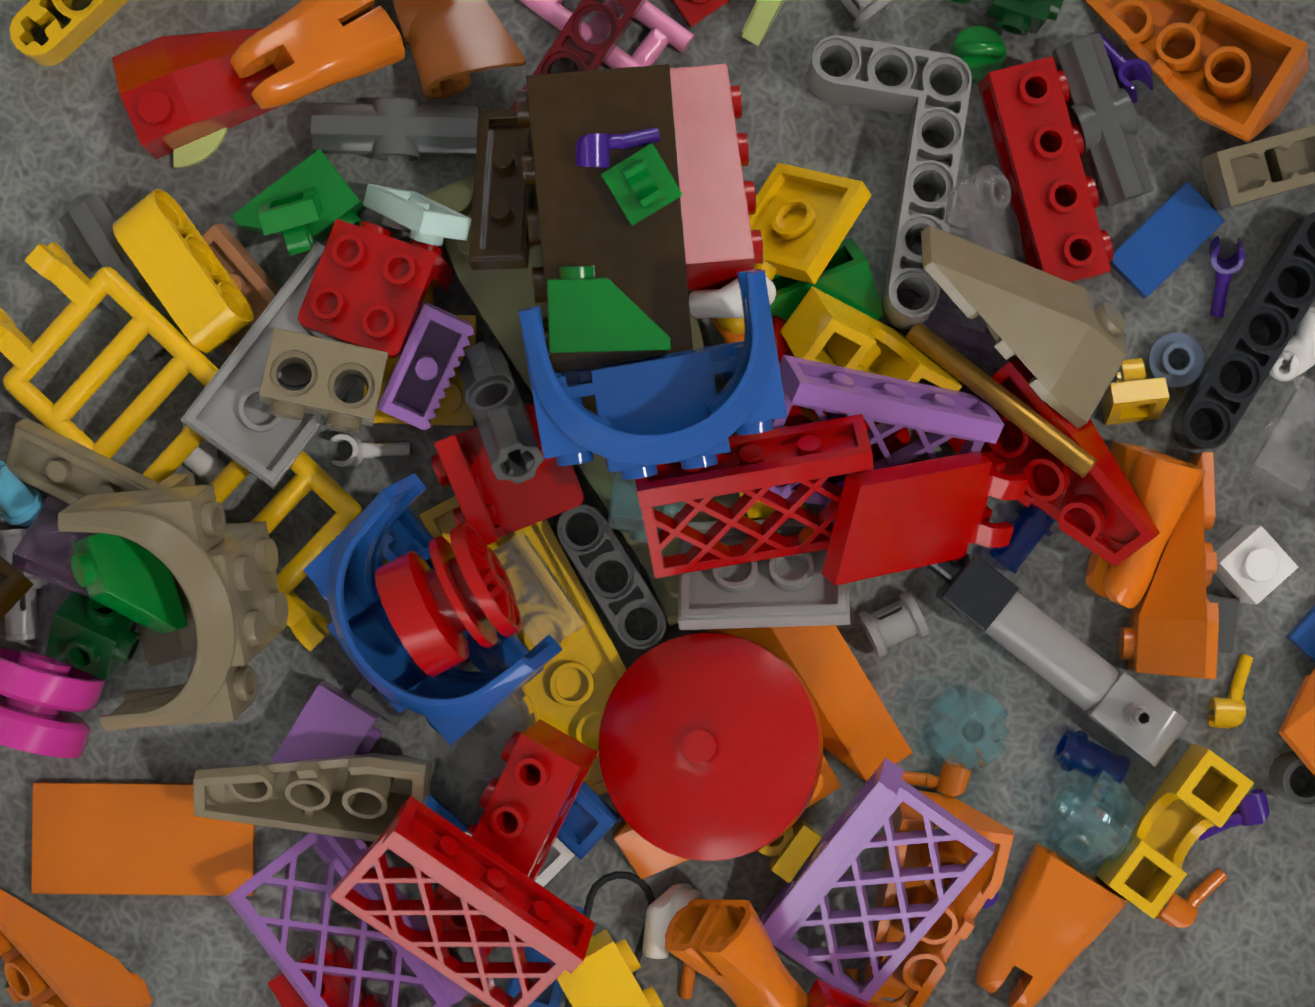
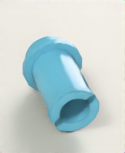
[0,460,44,527]

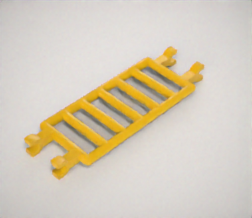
[0,242,388,652]

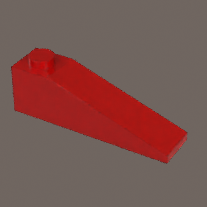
[112,28,281,160]
[947,356,1160,567]

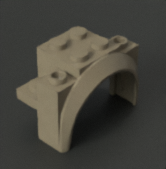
[58,473,288,731]

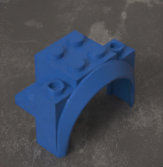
[518,269,787,480]
[304,473,563,746]

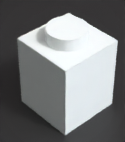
[1215,525,1298,605]

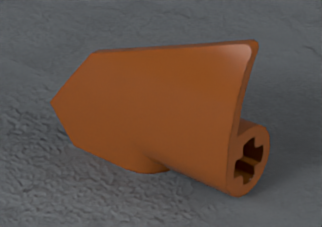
[392,0,526,99]

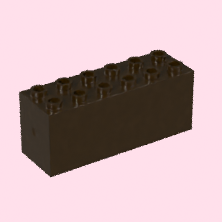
[516,64,693,415]

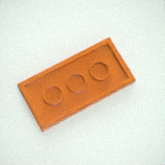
[31,781,256,896]

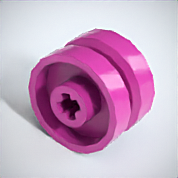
[0,647,105,758]

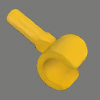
[1208,654,1253,729]

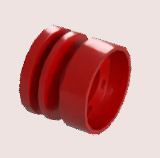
[375,522,523,677]

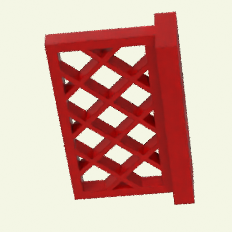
[635,414,874,578]
[329,795,596,1007]

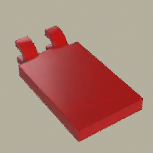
[822,451,1029,586]

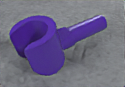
[1095,31,1153,103]
[576,127,660,168]
[1209,236,1245,317]
[1199,789,1270,841]

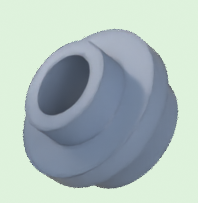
[1147,332,1204,388]

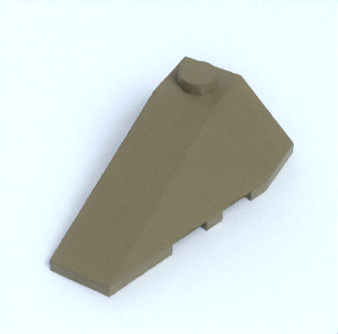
[921,225,1126,429]
[193,752,432,842]

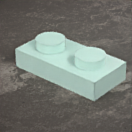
[363,184,472,246]

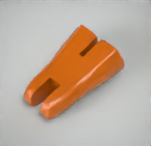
[230,0,405,110]
[1085,440,1207,609]
[976,842,1129,1007]
[665,899,809,1007]

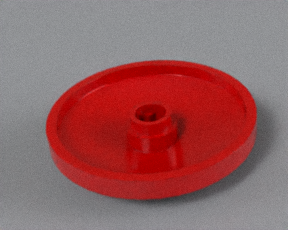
[598,633,823,861]

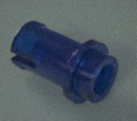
[987,504,1055,574]
[1054,730,1130,790]

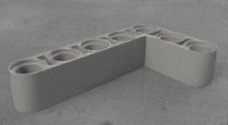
[807,35,972,330]

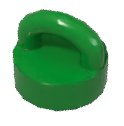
[950,25,1007,83]

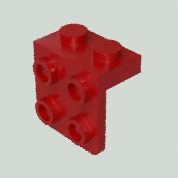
[298,219,455,358]
[431,403,585,545]

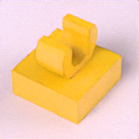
[1102,358,1170,425]
[758,818,822,883]

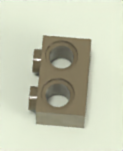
[1200,125,1315,211]
[259,328,388,433]

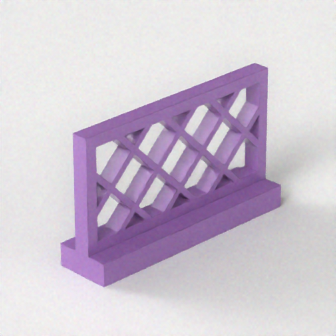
[769,355,1005,506]
[759,758,995,1002]
[226,833,470,1007]

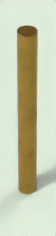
[906,323,1097,478]

